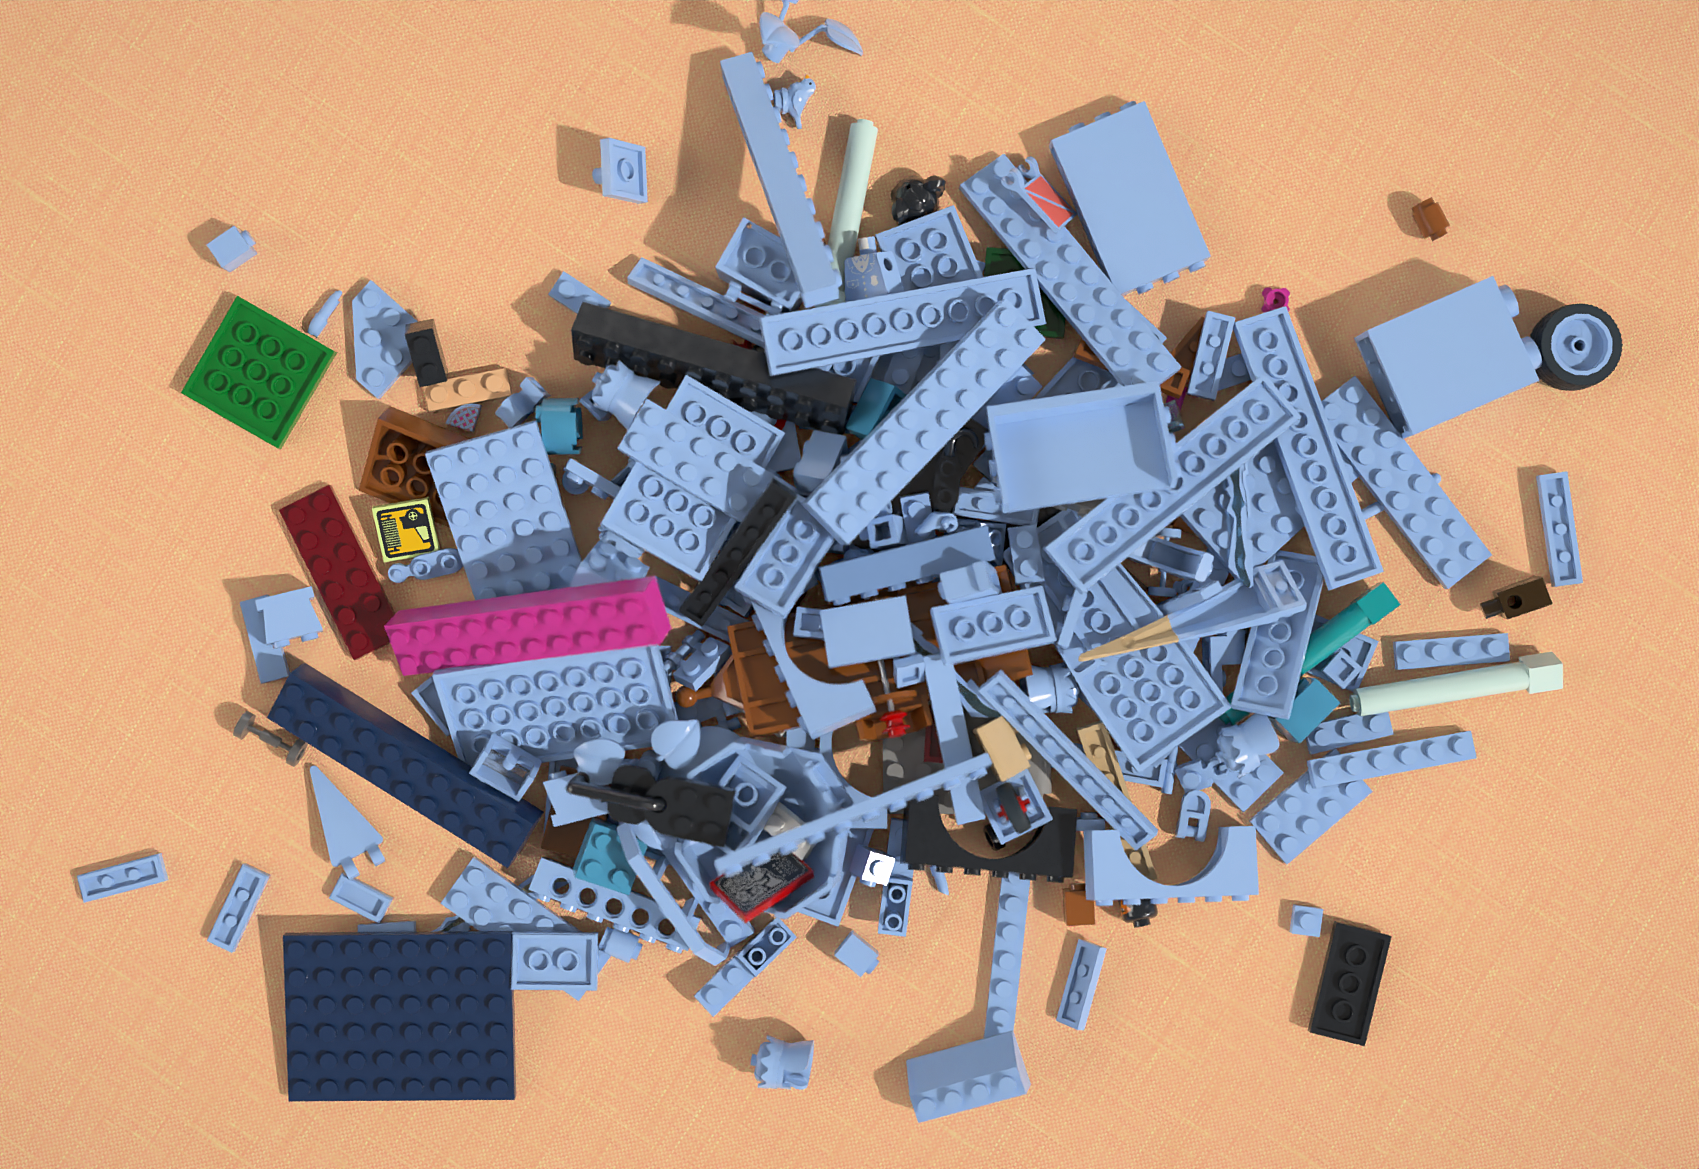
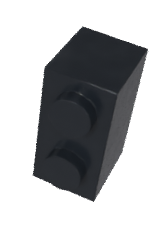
[404,318,448,387]

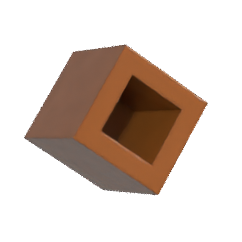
[1062,883,1095,926]

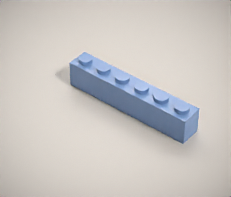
[817,526,995,605]

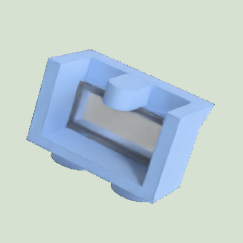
[469,733,542,801]

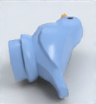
[774,74,816,129]

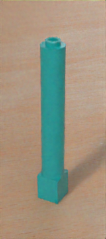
[1219,582,1401,726]

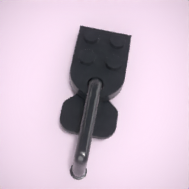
[566,765,736,848]

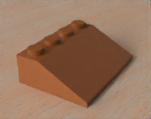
[359,406,470,528]

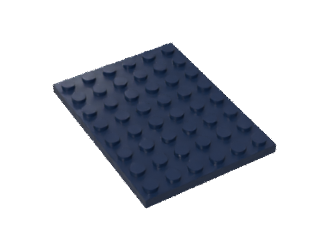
[283,931,516,1102]

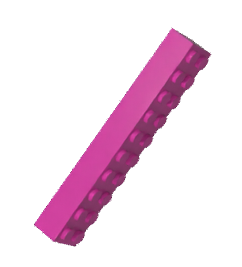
[384,576,671,676]

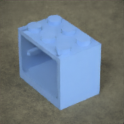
[715,217,803,313]

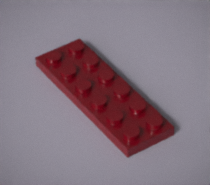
[279,485,396,660]

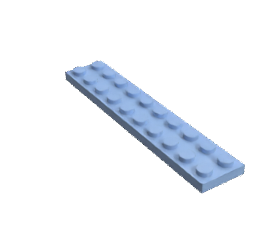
[959,153,1181,386]
[759,268,1046,376]
[1233,306,1384,591]
[1044,374,1301,594]

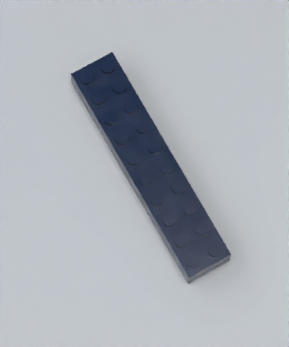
[267,662,544,868]

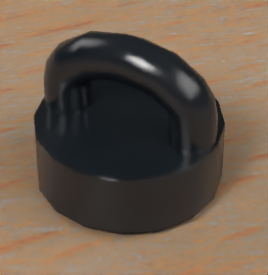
[983,823,1006,851]

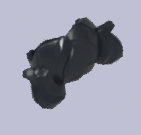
[890,175,946,226]

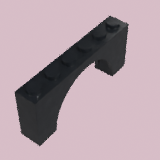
[900,796,1077,883]

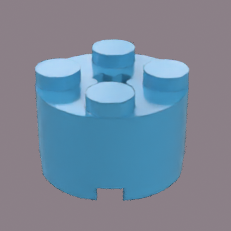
[536,397,583,455]

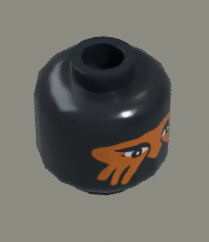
[1118,899,1158,928]

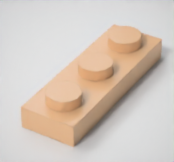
[424,368,513,412]

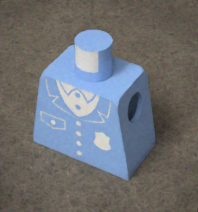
[845,236,904,302]

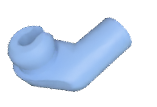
[915,512,958,540]

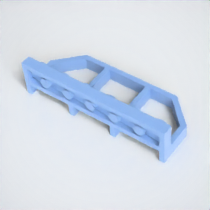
[616,822,755,966]

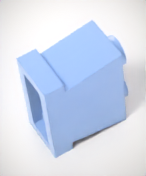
[938,560,1003,604]
[255,586,323,649]
[543,767,608,827]

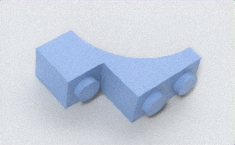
[1127,537,1214,583]

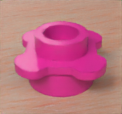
[1261,287,1290,313]

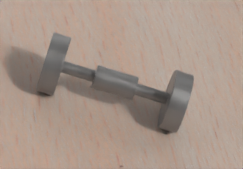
[233,711,308,767]

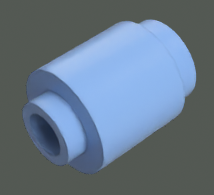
[599,927,643,963]

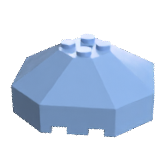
[674,737,854,920]

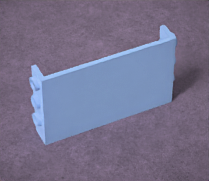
[1049,101,1211,296]
[984,381,1181,513]

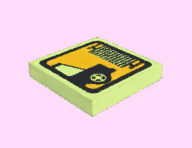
[372,497,440,562]

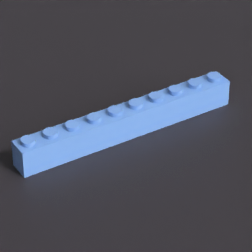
[720,52,842,308]

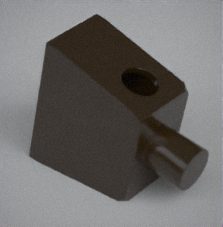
[1480,576,1553,619]

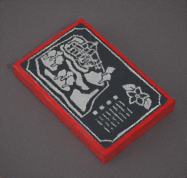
[709,852,814,924]

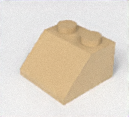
[972,716,1032,782]

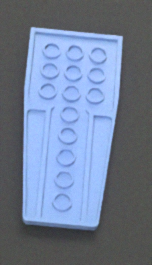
[1003,508,1232,773]

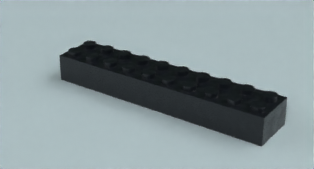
[571,302,856,435]

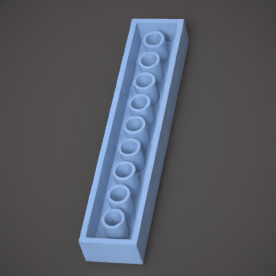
[801,298,1046,545]

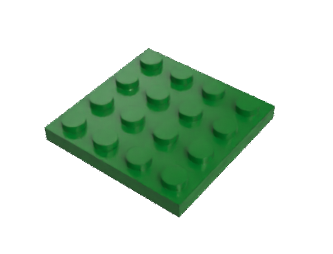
[181,296,337,449]

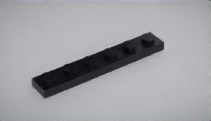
[678,478,797,627]

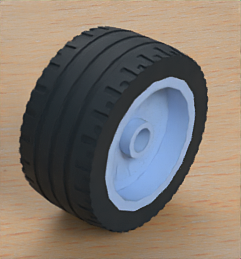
[1530,303,1623,391]

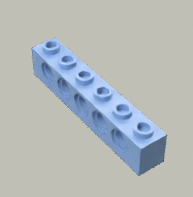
[528,856,701,953]

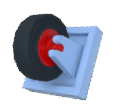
[980,768,1053,845]

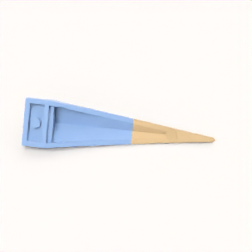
[1078,560,1307,662]

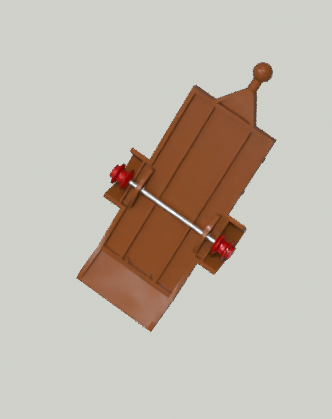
[675,565,1033,741]

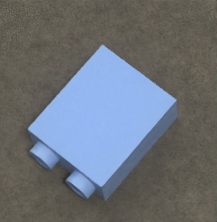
[1354,276,1542,439]

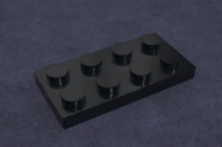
[1307,921,1392,1046]

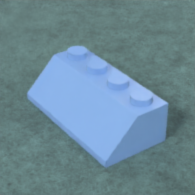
[906,1030,1031,1123]

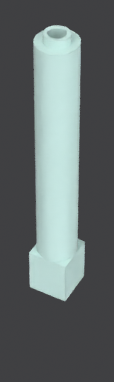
[815,119,878,308]
[1349,651,1563,717]

